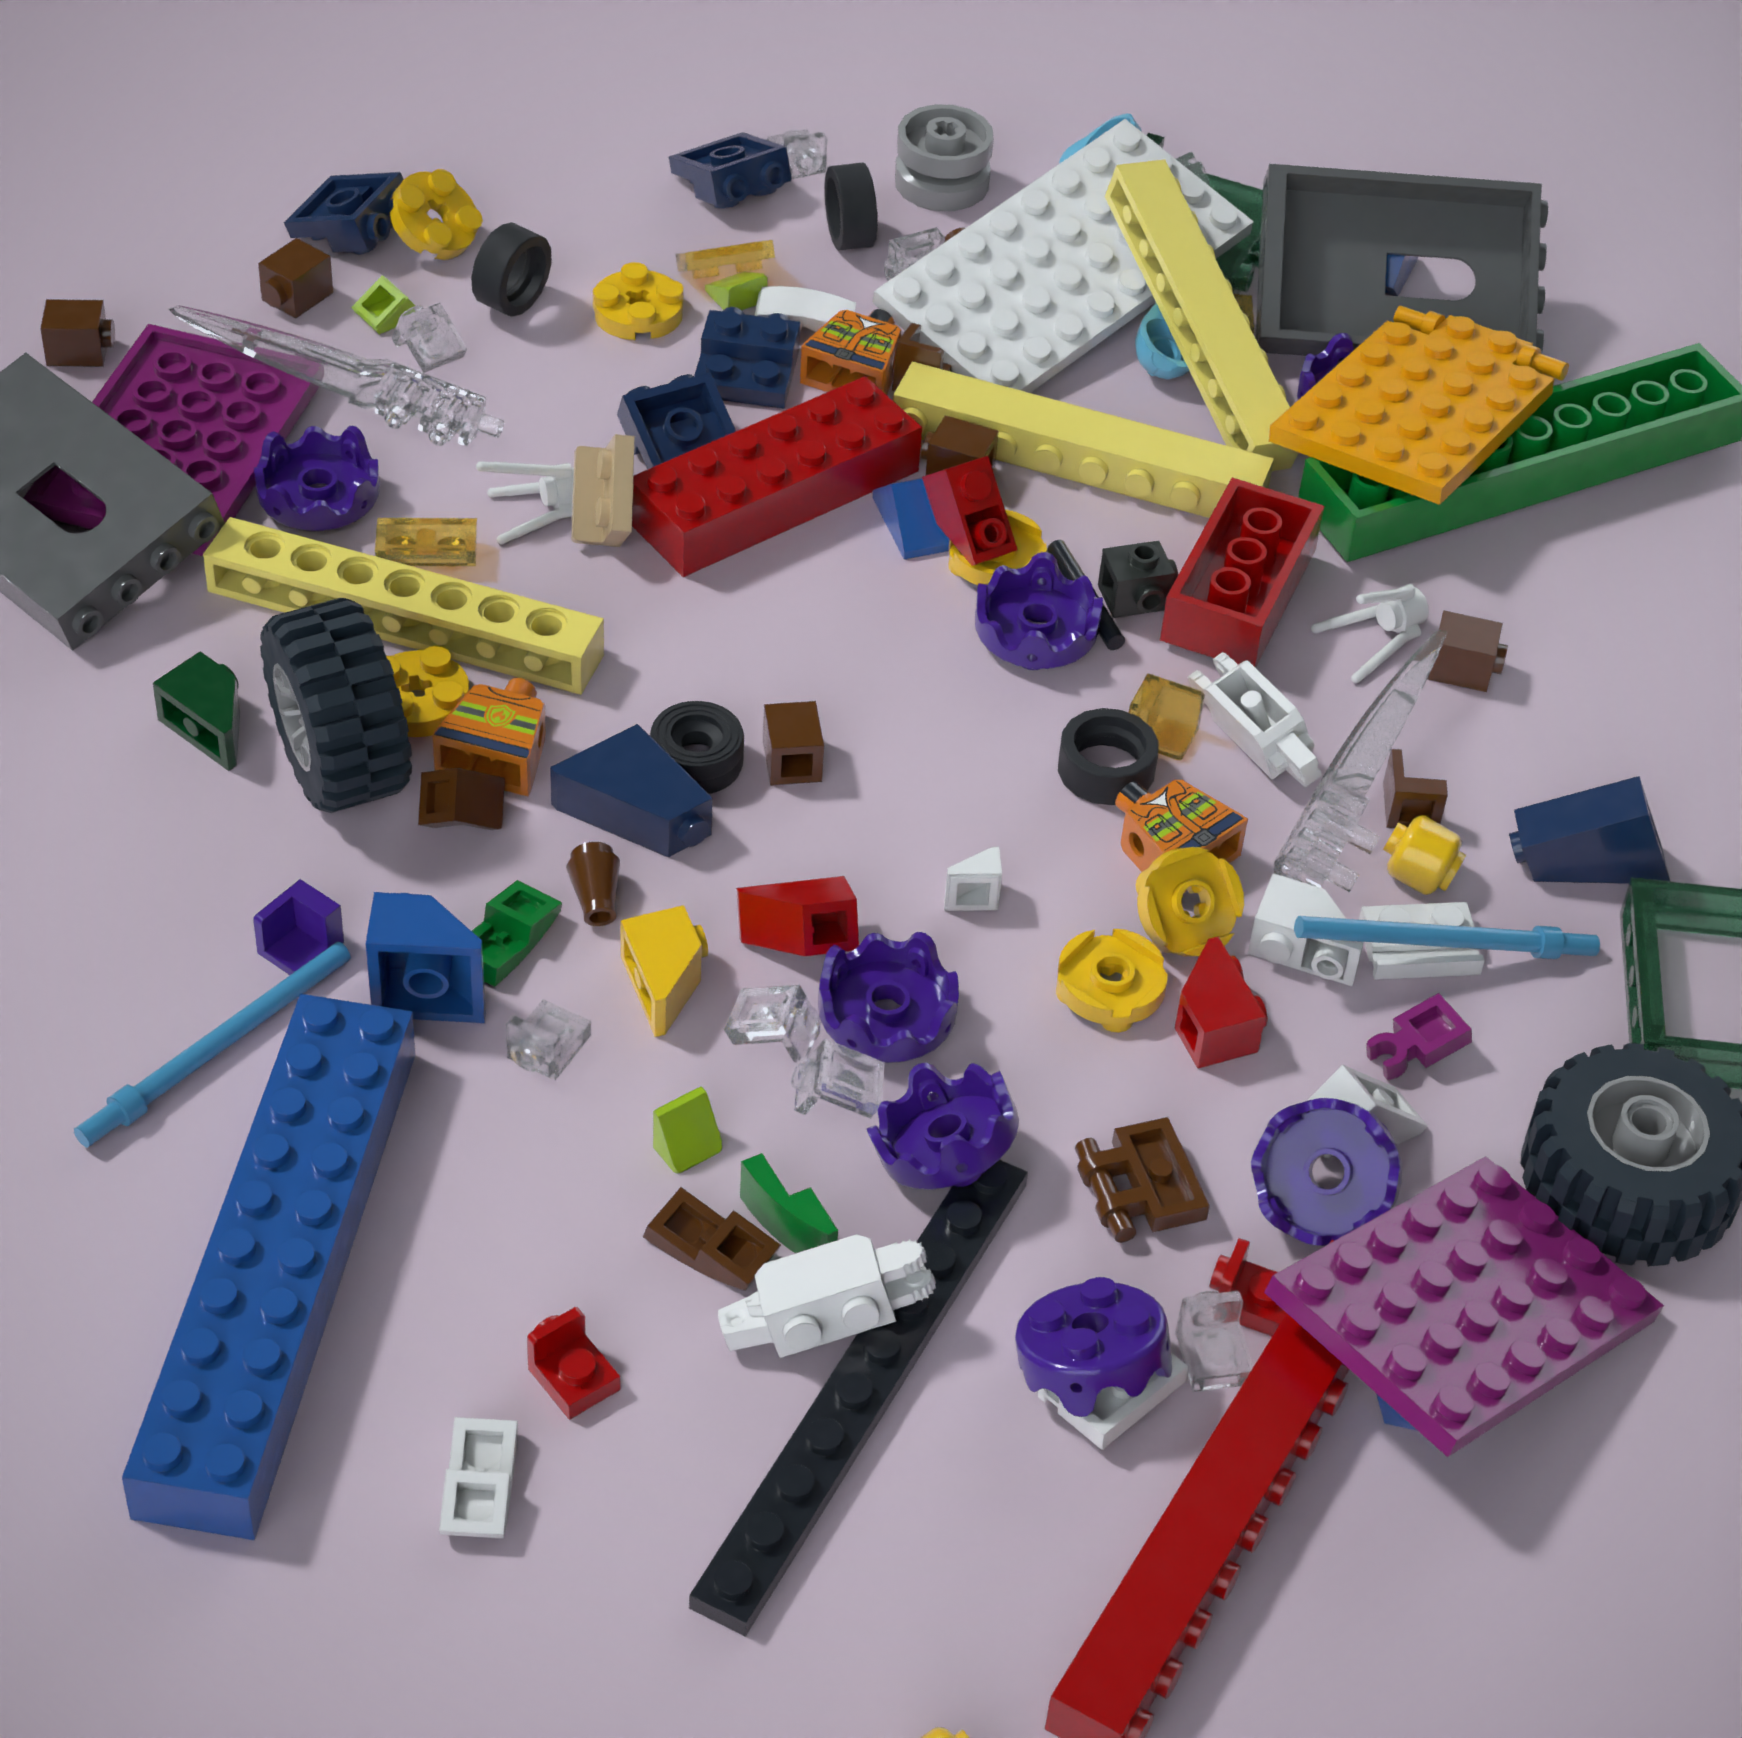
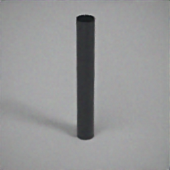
[1047,540,1125,650]

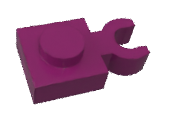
[1366,993,1472,1080]

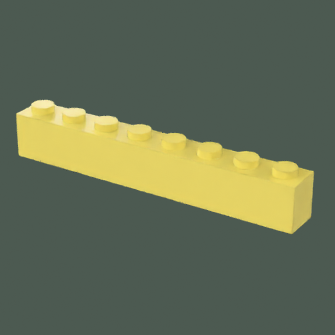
[1104,159,1299,471]
[893,361,1274,518]

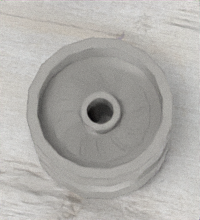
[895,104,994,211]

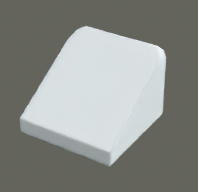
[944,847,1002,911]

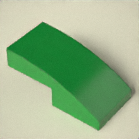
[471,880,562,987]
[740,1153,838,1254]

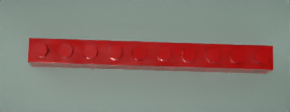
[1044,1240,1350,1738]

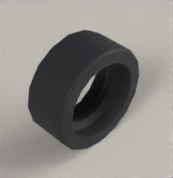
[824,162,878,250]
[471,222,552,317]
[1058,708,1159,805]

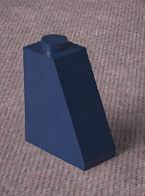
[550,724,713,857]
[1509,776,1671,884]

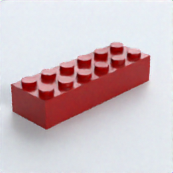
[632,376,922,577]

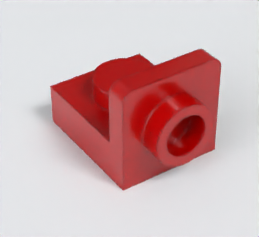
[1209,1238,1286,1336]
[527,1307,620,1420]

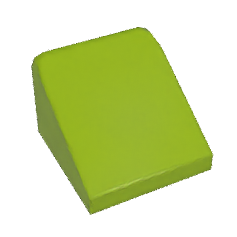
[705,272,768,310]
[351,275,423,335]
[653,1086,722,1174]

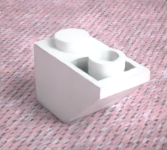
[1248,873,1364,986]

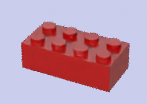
[1160,477,1324,668]

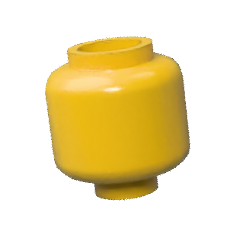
[1382,815,1466,895]

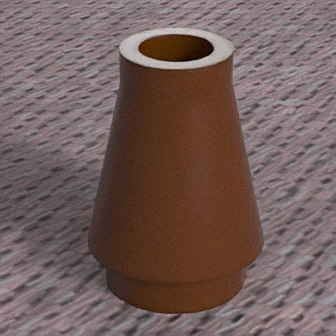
[566,842,620,926]

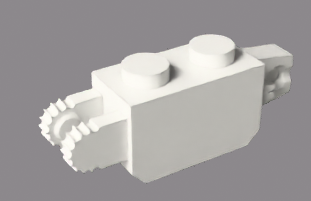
[1187,652,1322,787]
[718,1234,936,1358]

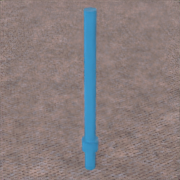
[1294,916,1600,959]
[74,942,351,1148]

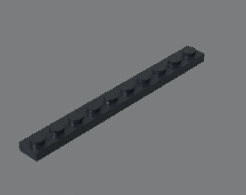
[689,1160,1028,1637]

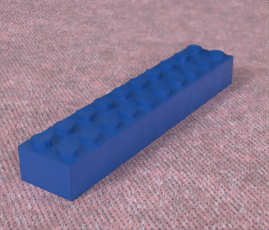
[122,994,416,1541]

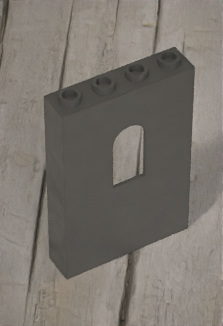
[1255,164,1548,356]
[0,352,225,651]

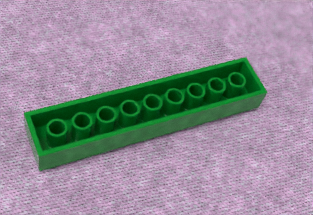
[1298,343,1742,562]

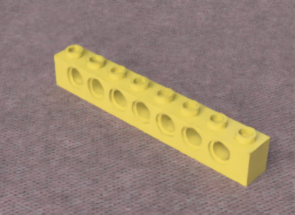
[203,517,604,695]

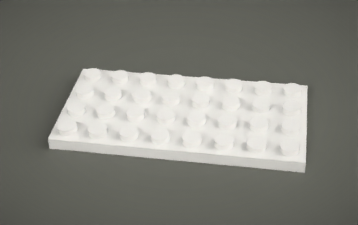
[872,119,1254,393]

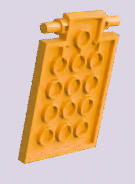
[1269,305,1569,505]

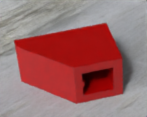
[922,456,1018,566]
[736,876,859,957]
[1174,936,1268,1069]

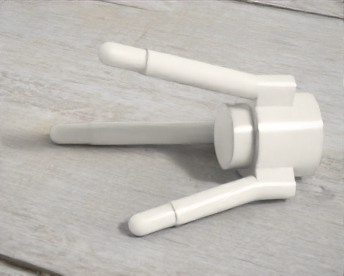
[476,461,574,544]
[1311,584,1429,683]

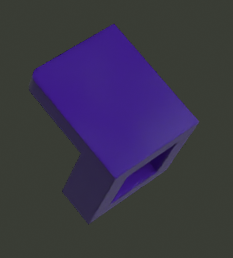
[253,879,344,975]

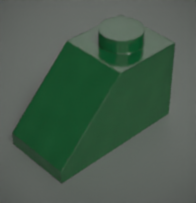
[153,651,240,771]

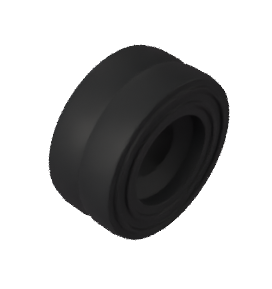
[650,701,744,794]

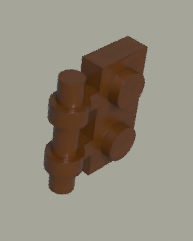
[1075,1117,1210,1243]

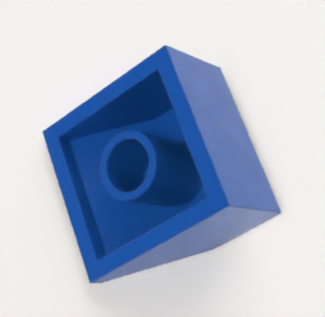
[365,892,486,1023]

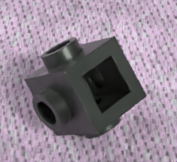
[1098,540,1178,618]

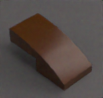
[643,1187,781,1291]

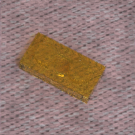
[675,240,775,279]
[375,518,478,567]

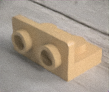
[571,434,635,547]

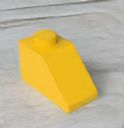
[620,905,708,1037]

